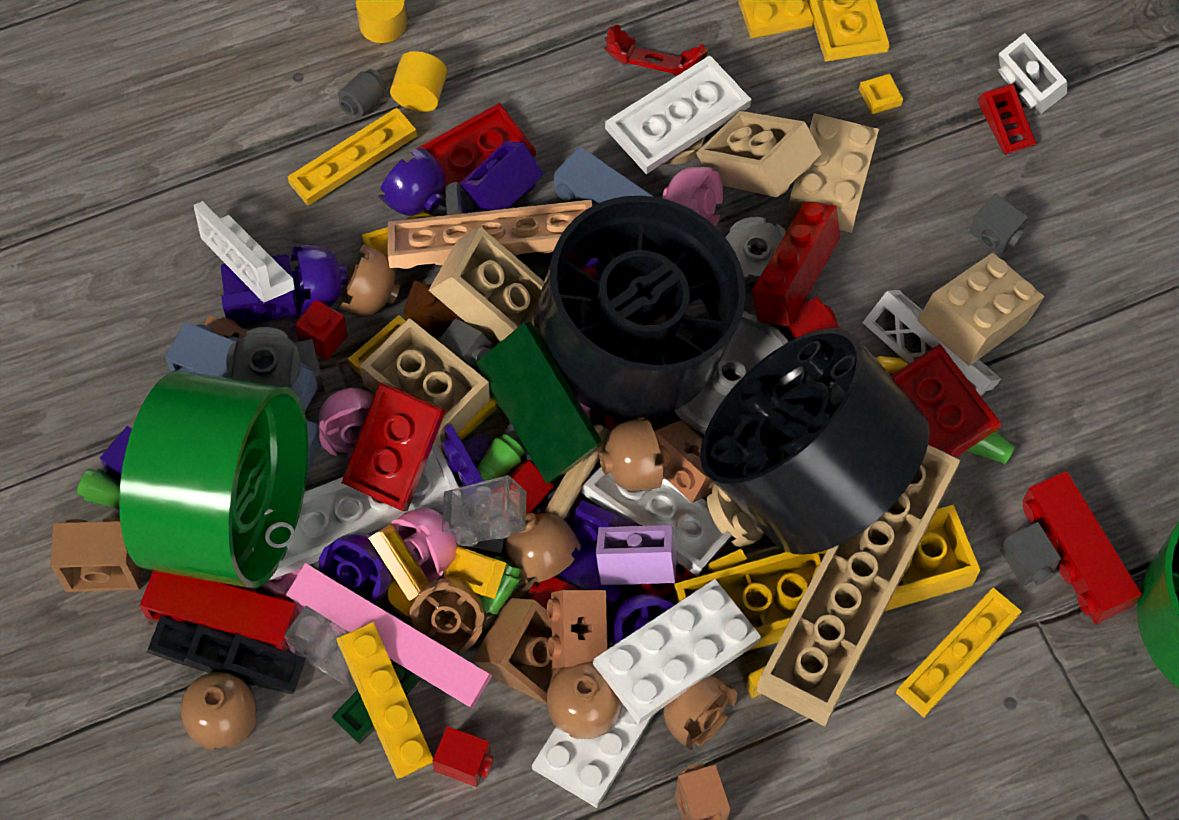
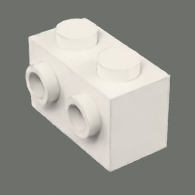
[998,33,1067,114]

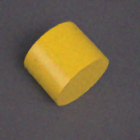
[356,0,407,43]
[390,51,448,112]

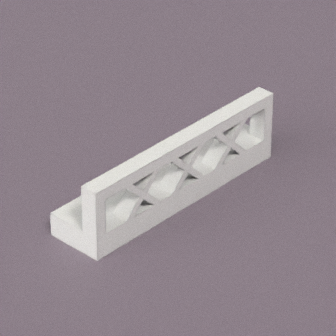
[194,201,295,303]
[862,290,1001,396]

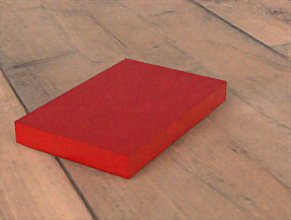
[416,103,536,193]
[892,344,1002,458]
[341,382,446,511]

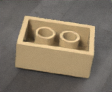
[696,111,822,197]
[787,113,879,233]
[428,226,544,346]
[917,253,1045,366]
[360,318,490,449]

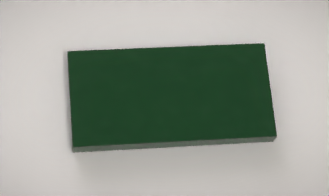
[476,322,604,484]

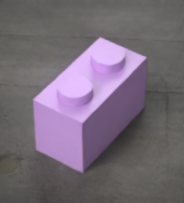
[596,525,677,585]

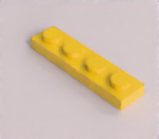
[287,107,417,206]
[896,587,1022,718]
[336,622,433,779]

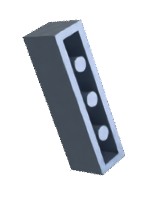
[554,146,653,206]
[165,322,318,412]

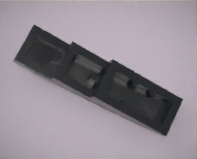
[146,615,306,694]

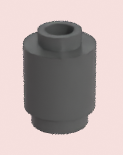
[338,69,386,117]

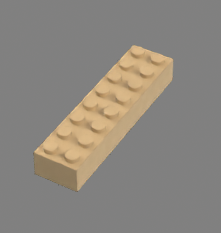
[756,445,961,727]

